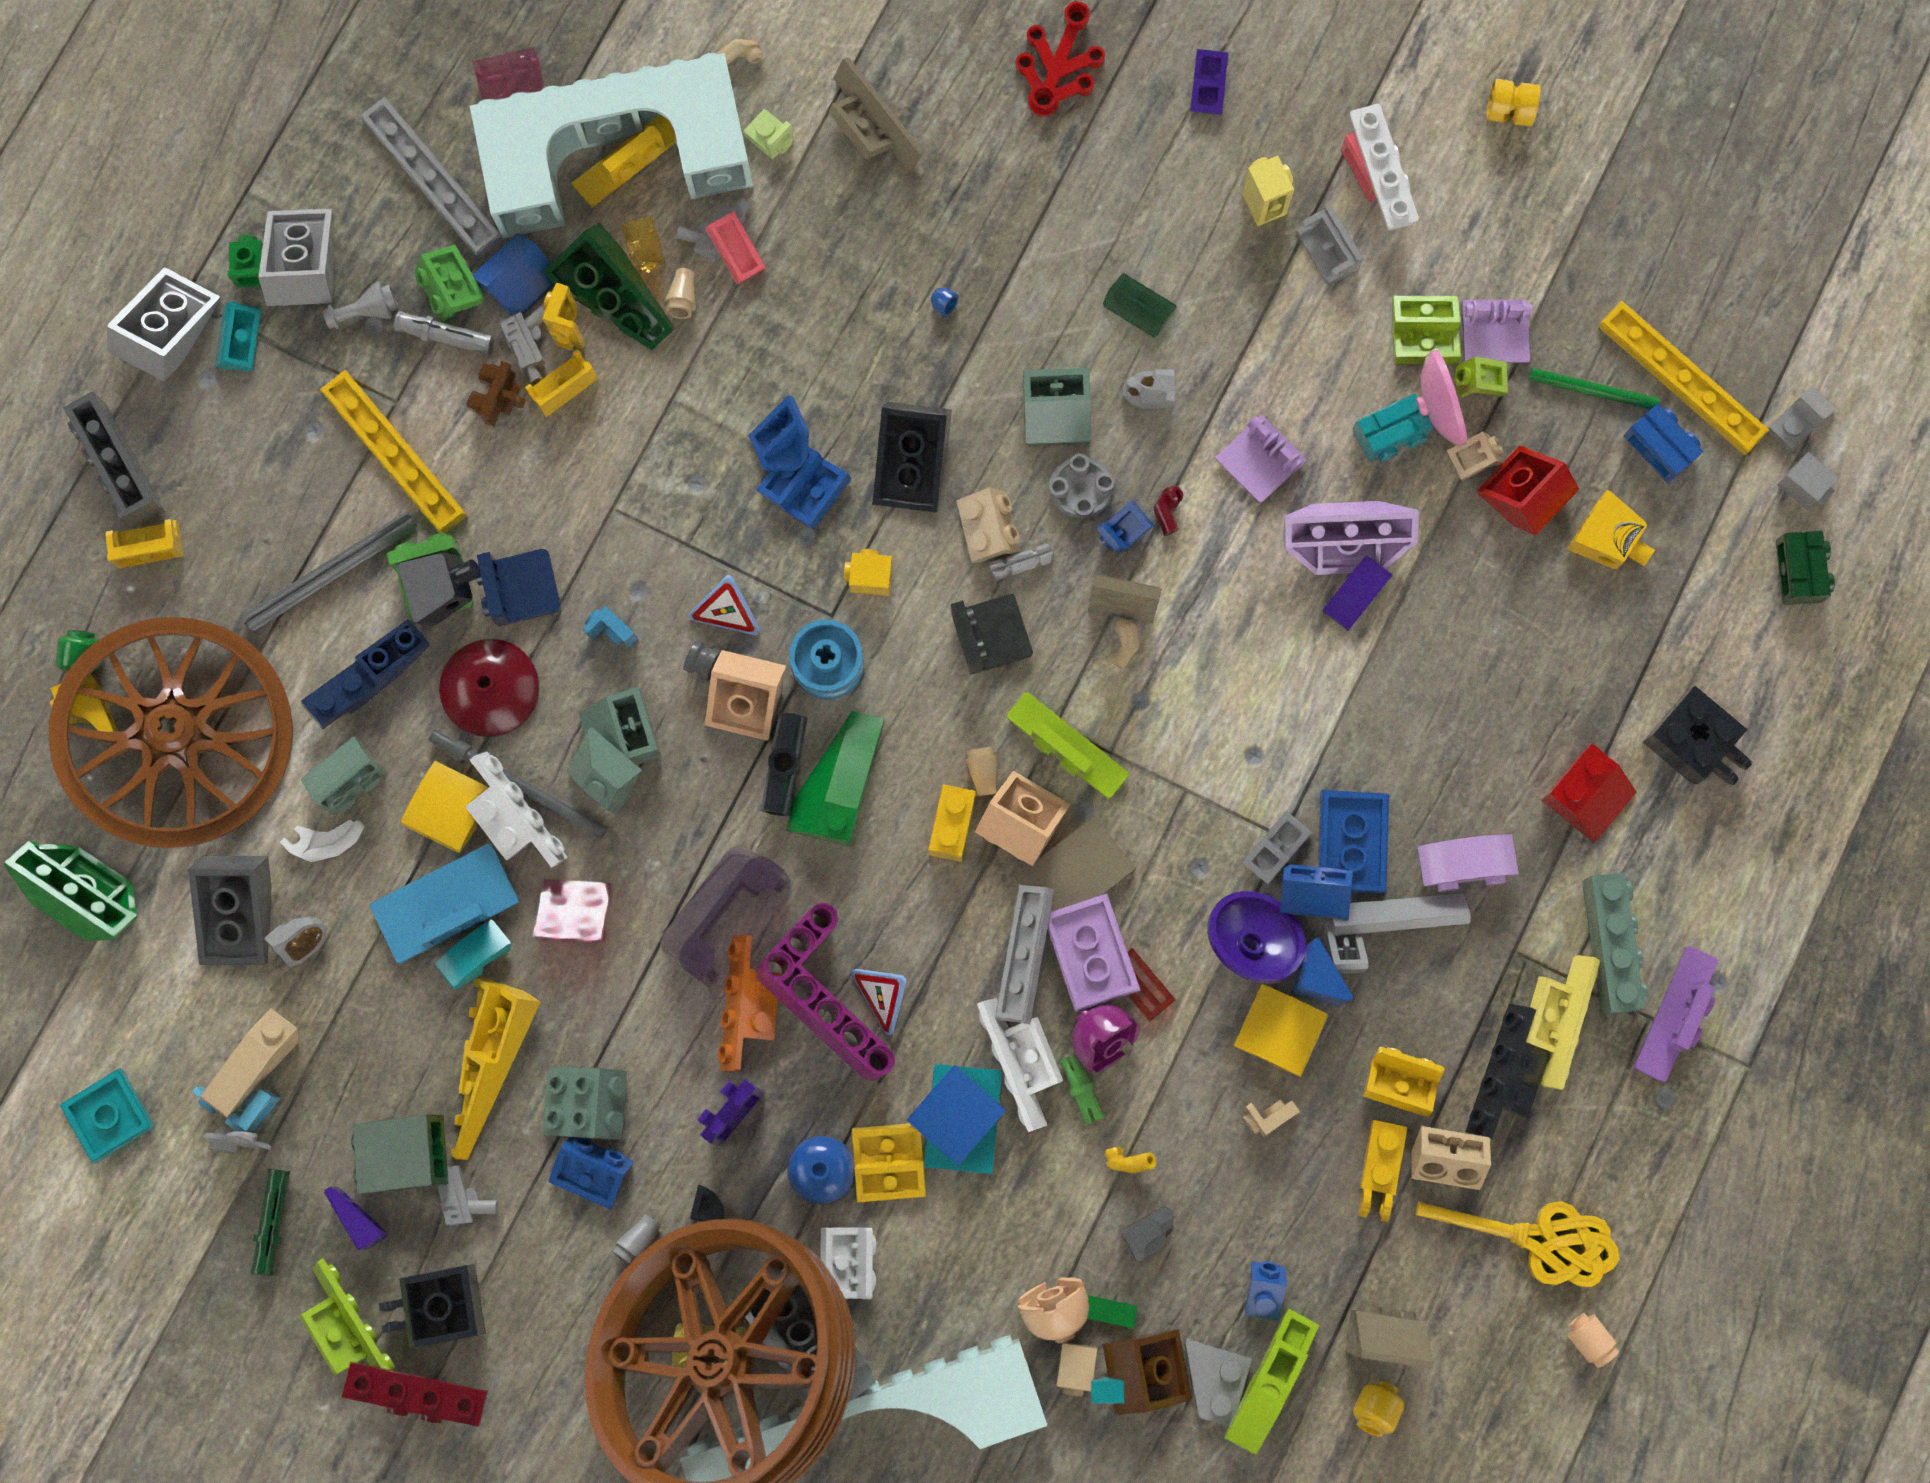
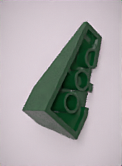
[543,223,675,350]

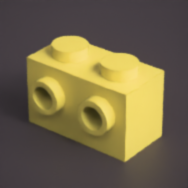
[1242,155,1294,227]

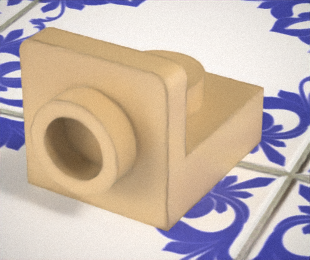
[1447,432,1503,480]
[1243,1099,1300,1137]

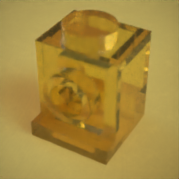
[621,216,665,272]

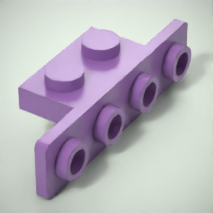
[1633,946,1718,1082]

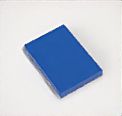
[1318,790,1389,895]

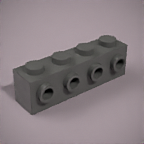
[63,391,165,528]

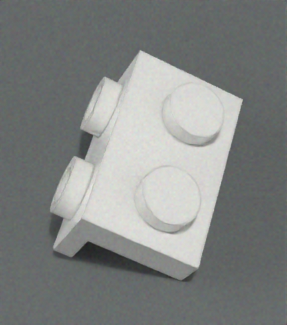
[821,1227,876,1299]

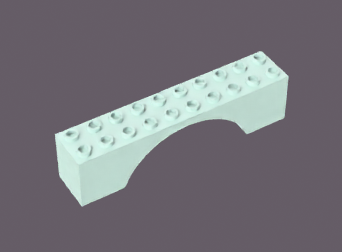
[680,1335,1047,1482]

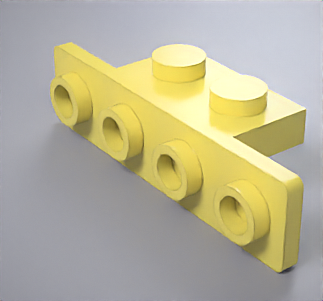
[1526,955,1600,1090]

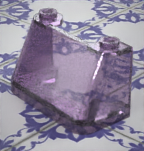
[661,846,791,988]

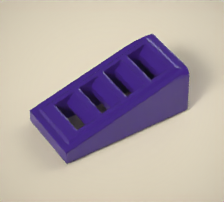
[324,1187,389,1250]

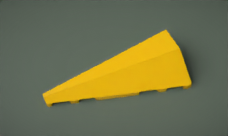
[450,976,541,1160]

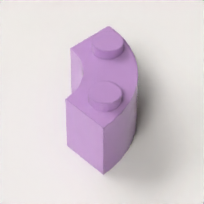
[1418,834,1519,892]

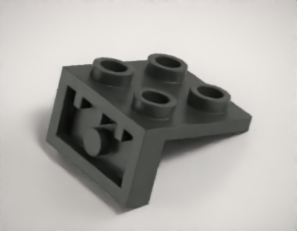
[950,594,1033,675]

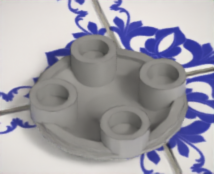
[1049,454,1115,519]

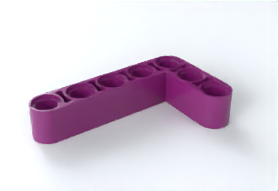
[756,902,895,1081]

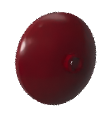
[439,639,540,737]

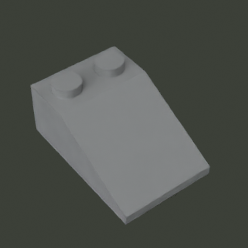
[259,209,334,306]
[107,267,220,382]

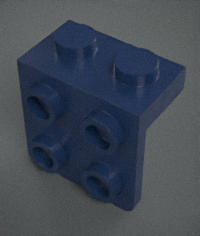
[476,549,561,627]

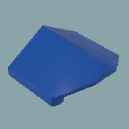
[748,395,809,471]

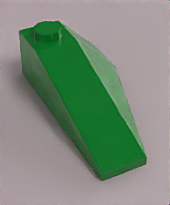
[786,711,884,847]

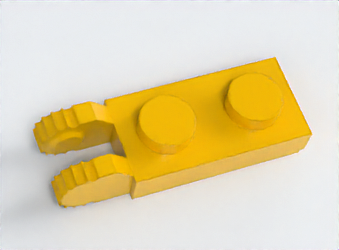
[1358,1120,1407,1222]

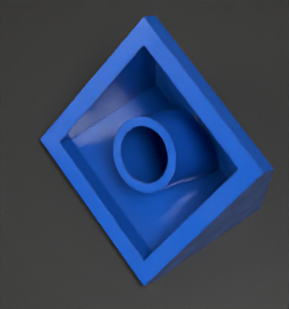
[473,233,554,316]
[1292,937,1353,1007]

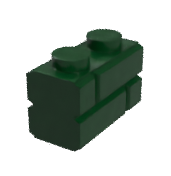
[1775,531,1835,605]

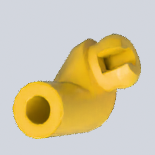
[1105,1146,1156,1174]

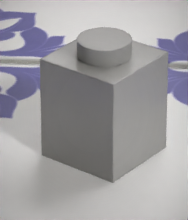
[1777,452,1839,510]

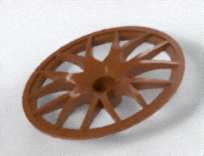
[49,617,293,848]

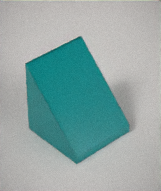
[1091,1377,1124,1403]

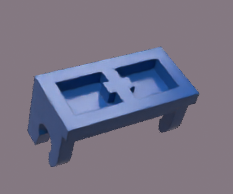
[1280,864,1353,919]

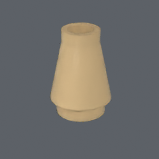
[664,268,696,319]
[965,746,998,796]

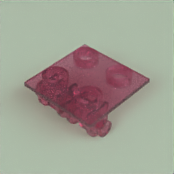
[472,47,545,100]
[533,879,611,945]

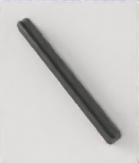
[242,512,417,631]

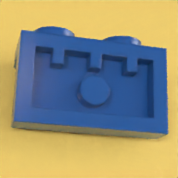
[548,1137,633,1210]

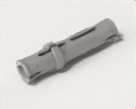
[394,311,494,356]

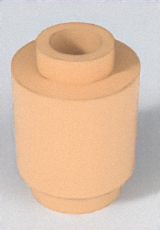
[1567,1313,1619,1368]

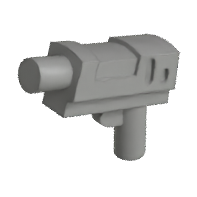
[676,198,751,263]
[500,305,545,385]
[437,1160,498,1231]

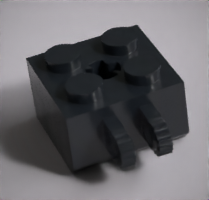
[1643,686,1752,785]
[378,1264,486,1349]

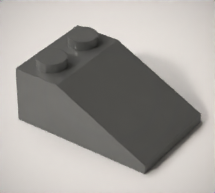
[188,856,272,965]

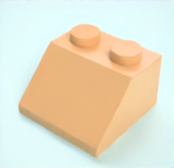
[704,650,786,741]
[975,771,1071,866]

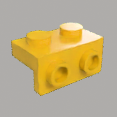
[542,283,585,350]
[1363,1047,1445,1118]

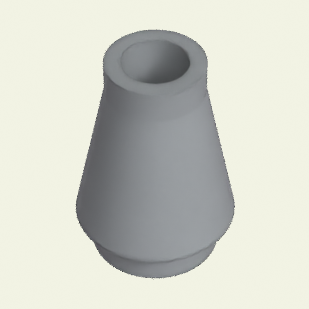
[612,1214,661,1265]

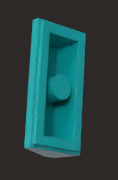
[215,301,262,371]

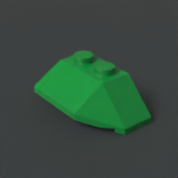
[4,841,137,941]

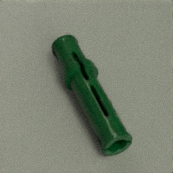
[250,1169,290,1276]

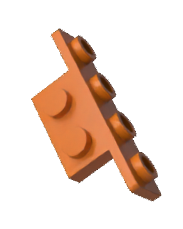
[718,934,780,1072]

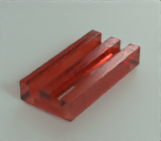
[1127,948,1176,1022]

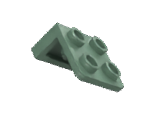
[543,1067,627,1140]

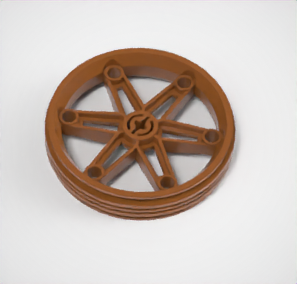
[585,1219,856,1483]

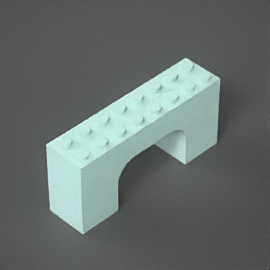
[470,53,753,238]

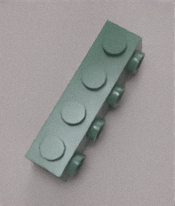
[1582,872,1648,1015]

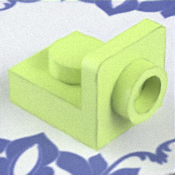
[743,108,794,160]

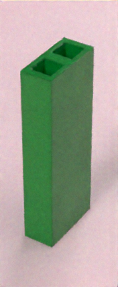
[1087,1295,1138,1329]

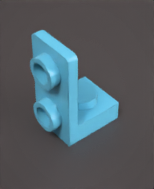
[192,1086,280,1132]

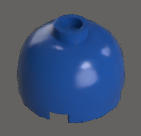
[787,1135,855,1205]

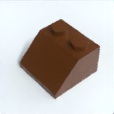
[1103,1329,1192,1415]

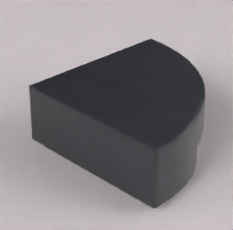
[690,1185,725,1222]

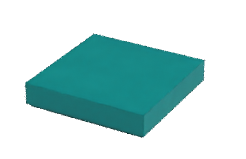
[59,1068,156,1164]

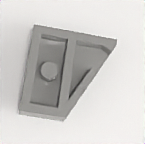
[1184,1338,1252,1427]

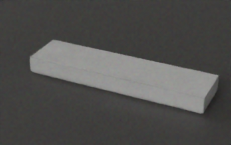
[995,885,1054,1024]
[1330,893,1471,936]

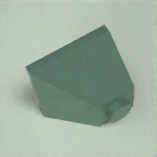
[567,727,642,814]

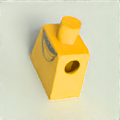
[1567,490,1655,569]

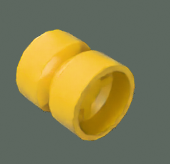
[1486,78,1541,127]

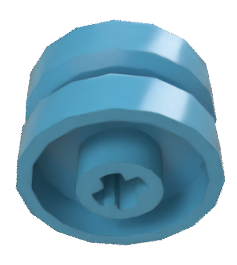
[789,620,864,700]

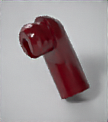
[1154,486,1184,536]

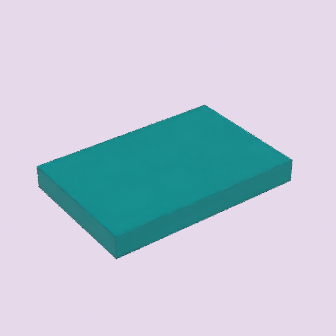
[924,1064,1002,1174]

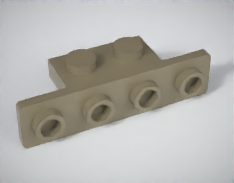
[828,57,923,173]

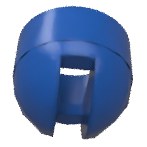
[931,287,959,317]

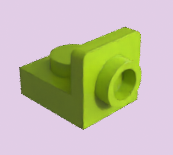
[1454,356,1508,397]

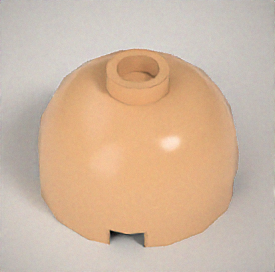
[1018,1278,1089,1343]

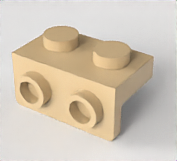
[956,487,1020,564]

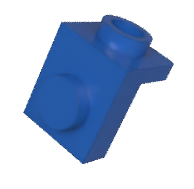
[1097,501,1155,553]
[1245,1261,1287,1321]

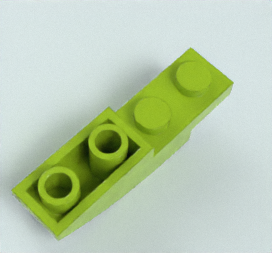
[1224,1308,1320,1455]

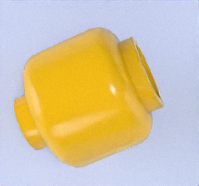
[1353,1381,1405,1437]

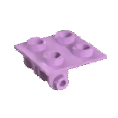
[1462,300,1533,363]
[1215,414,1307,504]

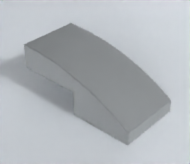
[1242,810,1312,884]

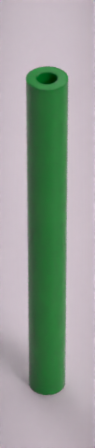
[1528,367,1660,410]

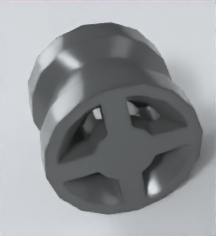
[683,640,721,681]

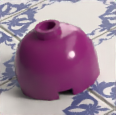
[1071,1005,1140,1073]

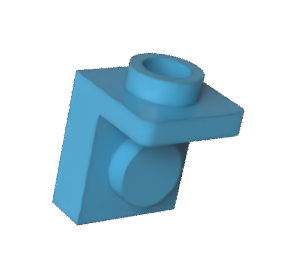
[583,606,639,649]

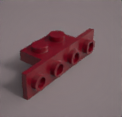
[342,1362,488,1427]

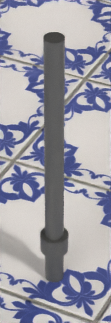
[429,730,607,839]

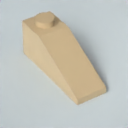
[201,1008,298,1119]

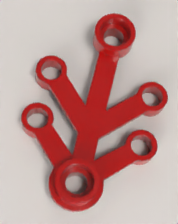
[1015,1,1105,117]

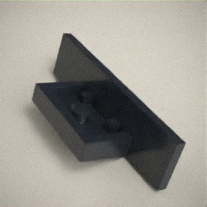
[1465,1004,1549,1140]

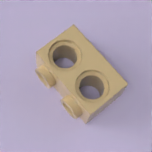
[1412,1126,1491,1190]

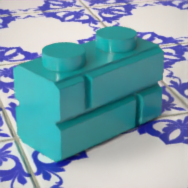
[1352,393,1433,463]

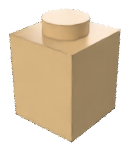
[1056,1342,1097,1397]

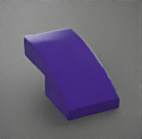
[1190,49,1229,115]
[1322,555,1392,631]

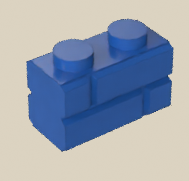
[1623,404,1704,484]

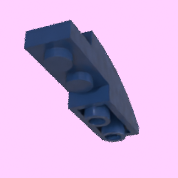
[301,619,430,730]

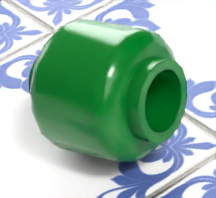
[56,630,102,673]

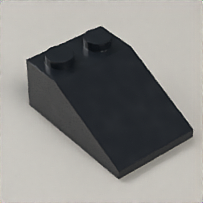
[872,402,952,513]

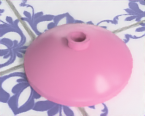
[1416,349,1467,446]

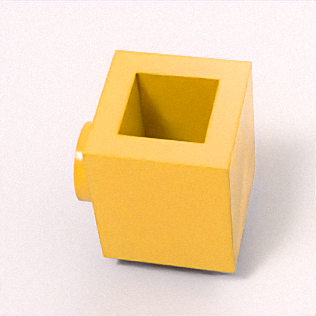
[844,549,893,596]

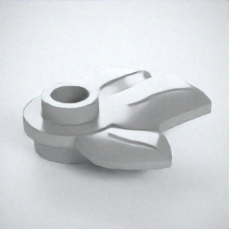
[202,1129,271,1154]

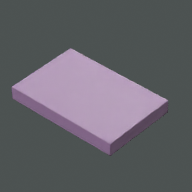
[1047,893,1140,1013]

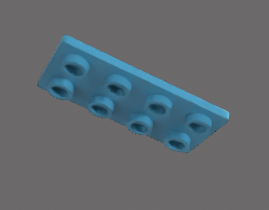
[370,844,520,963]

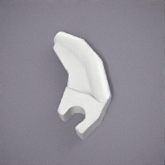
[280,820,364,862]

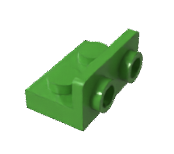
[414,245,485,323]

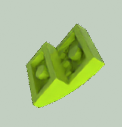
[1392,296,1461,364]

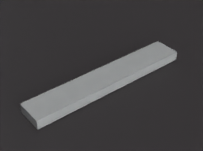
[360,97,503,259]

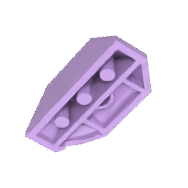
[1284,501,1419,575]

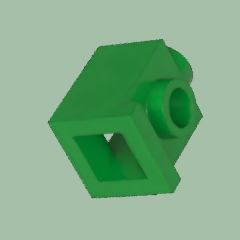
[227,235,263,288]

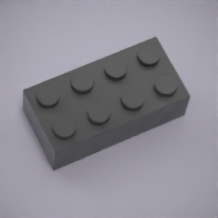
[744,1271,876,1406]

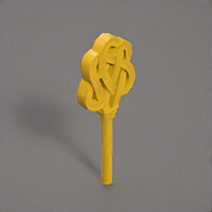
[1416,1201,1620,1287]

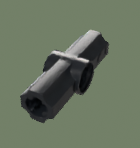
[760,712,808,817]

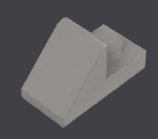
[1767,386,1836,453]

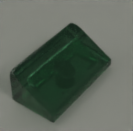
[1103,273,1177,338]

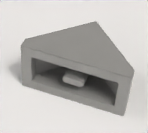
[1324,921,1369,974]

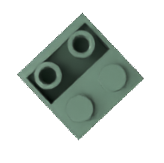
[1023,368,1091,446]
[579,687,662,765]
[301,736,386,815]

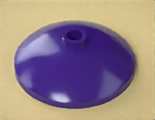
[1207,891,1306,983]

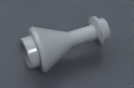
[322,282,399,330]

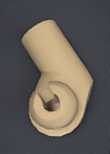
[716,39,763,65]
[1110,618,1140,669]

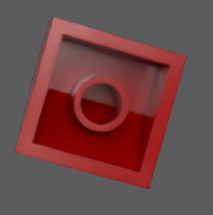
[1477,445,1580,535]
[1541,743,1637,843]

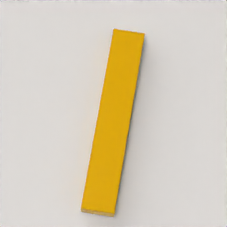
[1598,301,1769,456]
[320,370,467,534]

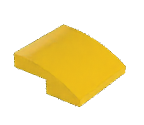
[400,761,489,854]
[1234,984,1329,1077]
[852,1123,926,1203]

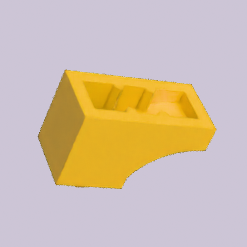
[50,674,118,732]

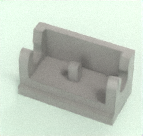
[1296,205,1363,286]

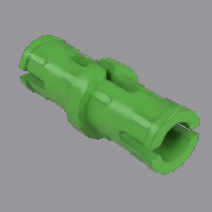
[1059,1054,1105,1125]

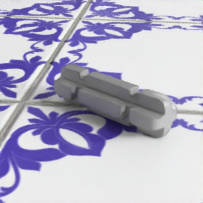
[990,544,1054,580]

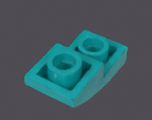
[435,920,511,991]

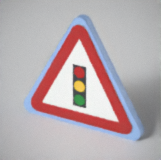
[689,575,760,635]
[851,969,906,1036]

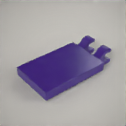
[697,1079,765,1146]

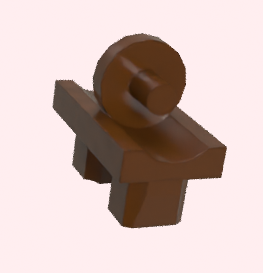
[466,361,526,427]

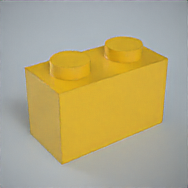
[928,784,976,862]

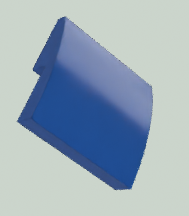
[757,446,852,530]
[907,1065,1007,1166]

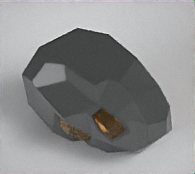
[1120,1206,1175,1262]

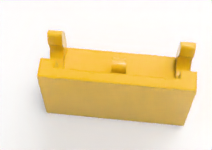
[525,349,598,417]
[106,519,184,569]

